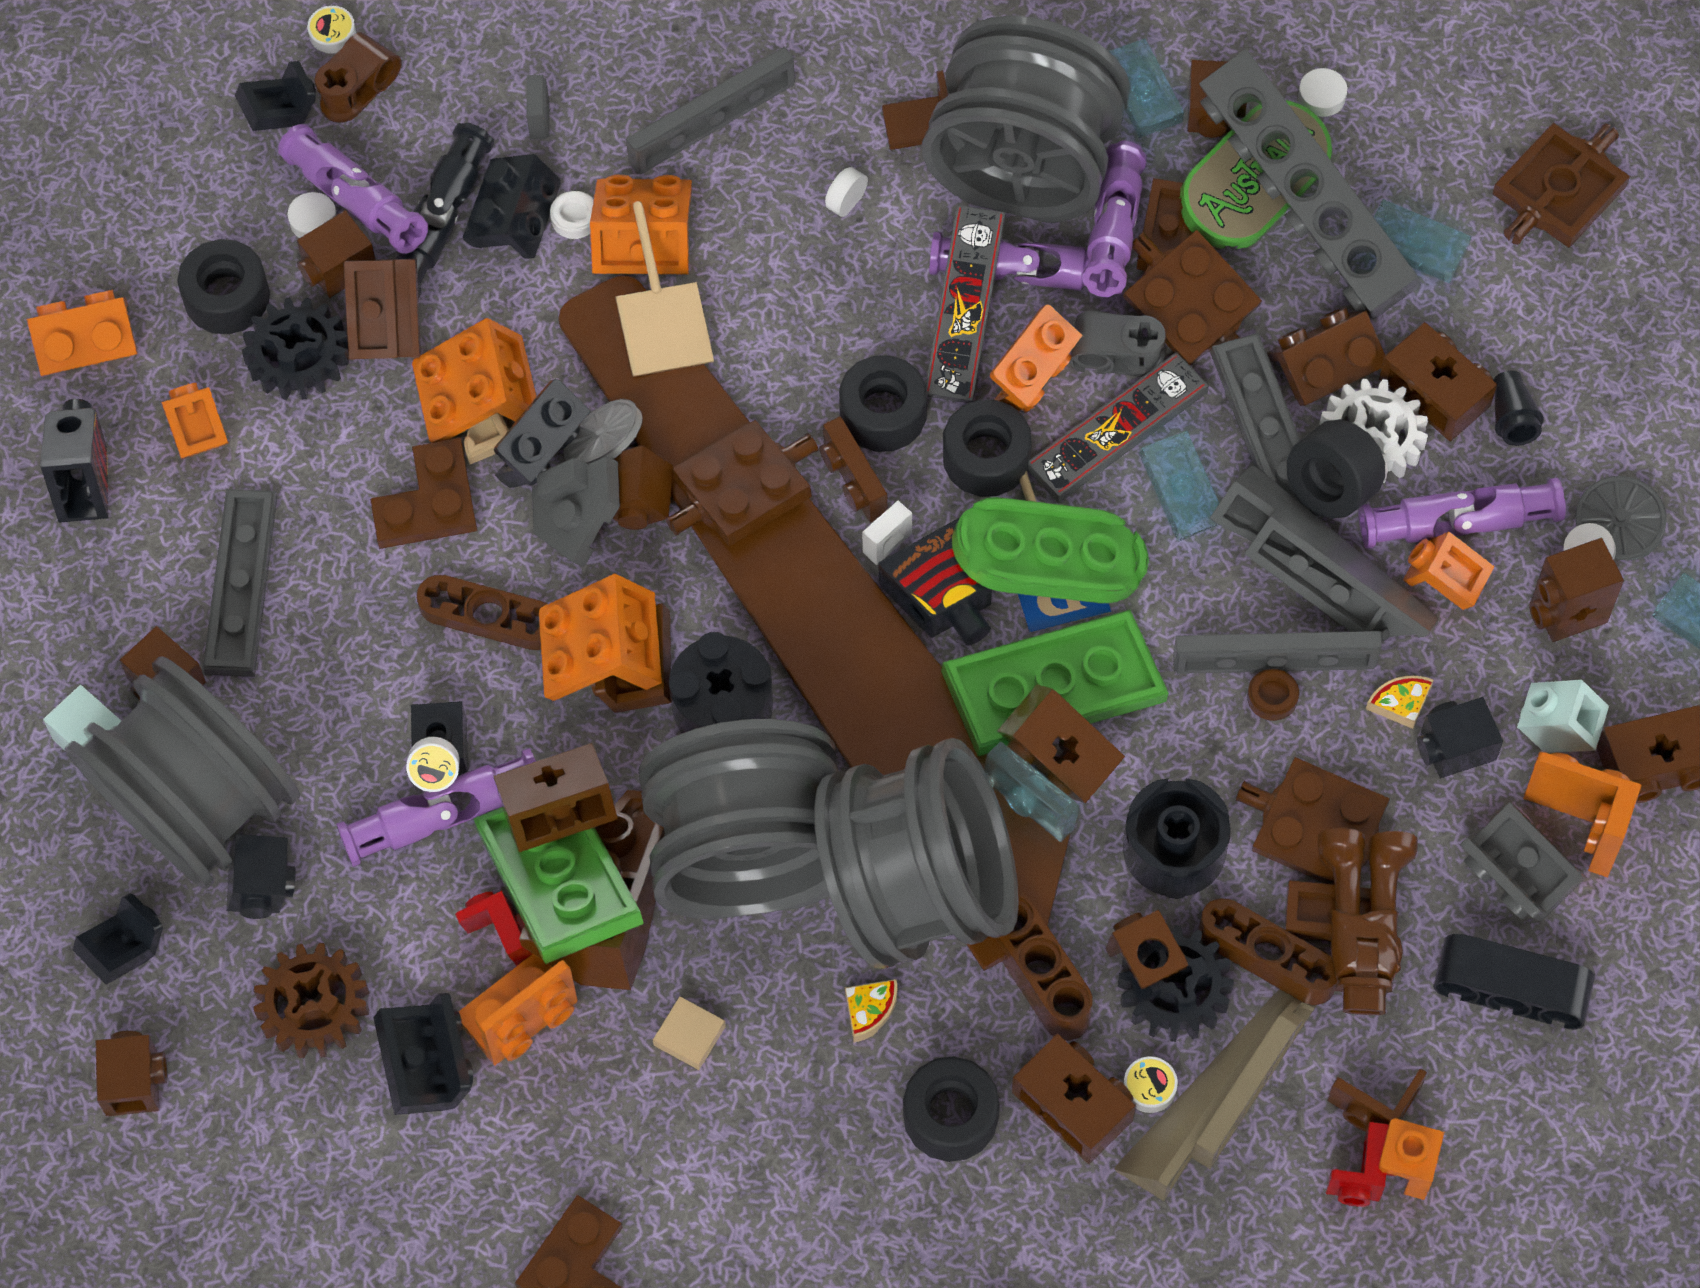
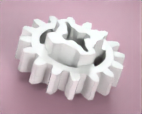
[1320,378,1428,483]

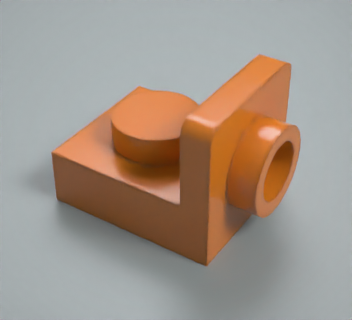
[162,382,228,460]
[1403,532,1495,610]
[1379,1118,1445,1200]

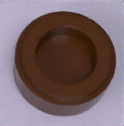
[1247,669,1299,721]

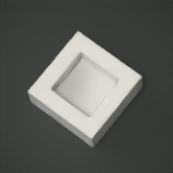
[862,501,912,565]

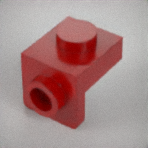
[455,891,533,966]
[1326,1122,1395,1207]

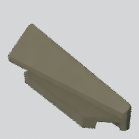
[1114,989,1317,1201]

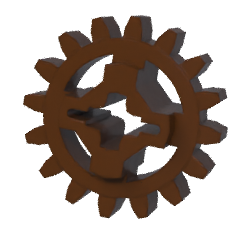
[253,943,370,1059]

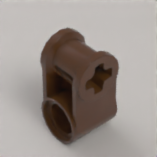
[314,32,402,123]

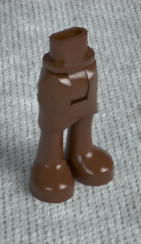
[1318,828,1418,1015]

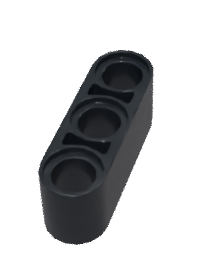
[1433,934,1595,1030]

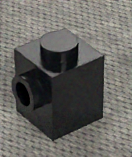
[1417,697,1503,779]
[411,701,468,776]
[227,834,296,919]

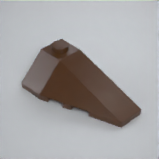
[519,790,665,990]

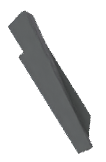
[1210,465,1438,642]

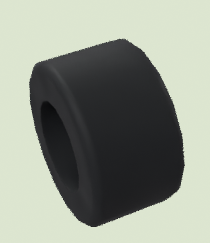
[177,239,270,335]
[839,355,927,452]
[943,399,1032,497]
[1287,419,1385,519]
[903,1056,1000,1162]

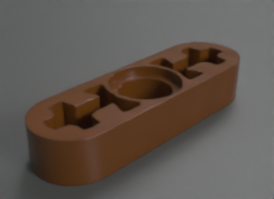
[416,575,547,650]
[1198,898,1337,1005]

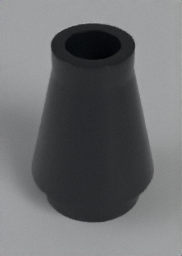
[1493,370,1544,446]

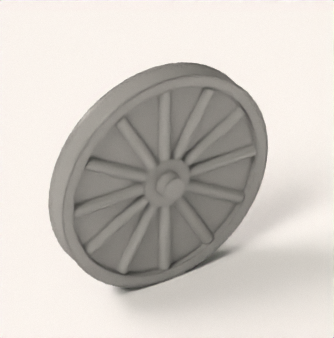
[563,399,642,464]

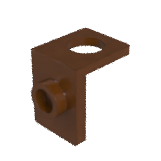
[882,70,948,150]
[1105,909,1188,989]
[1327,1068,1427,1131]

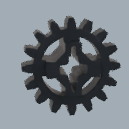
[242,297,349,400]
[1118,925,1234,1042]

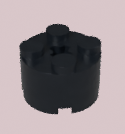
[669,632,773,734]
[1123,778,1231,899]

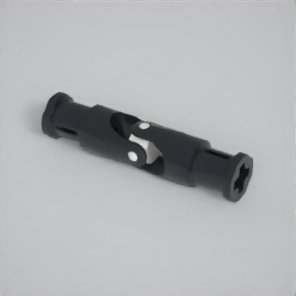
[396,122,494,299]

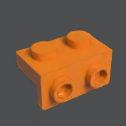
[27,290,138,376]
[990,304,1083,413]

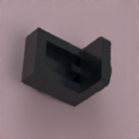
[234,61,316,131]
[72,893,163,985]

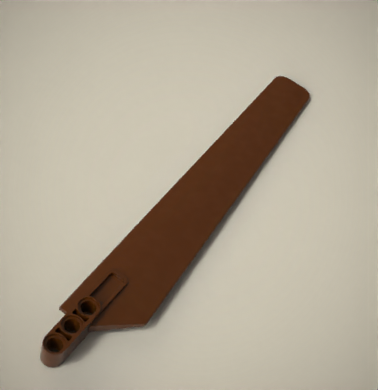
[559,276,1092,1041]

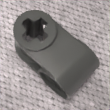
[1070,311,1166,376]

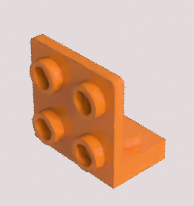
[590,174,692,274]
[412,318,537,443]
[539,574,662,701]
[1523,752,1642,878]
[458,954,578,1066]

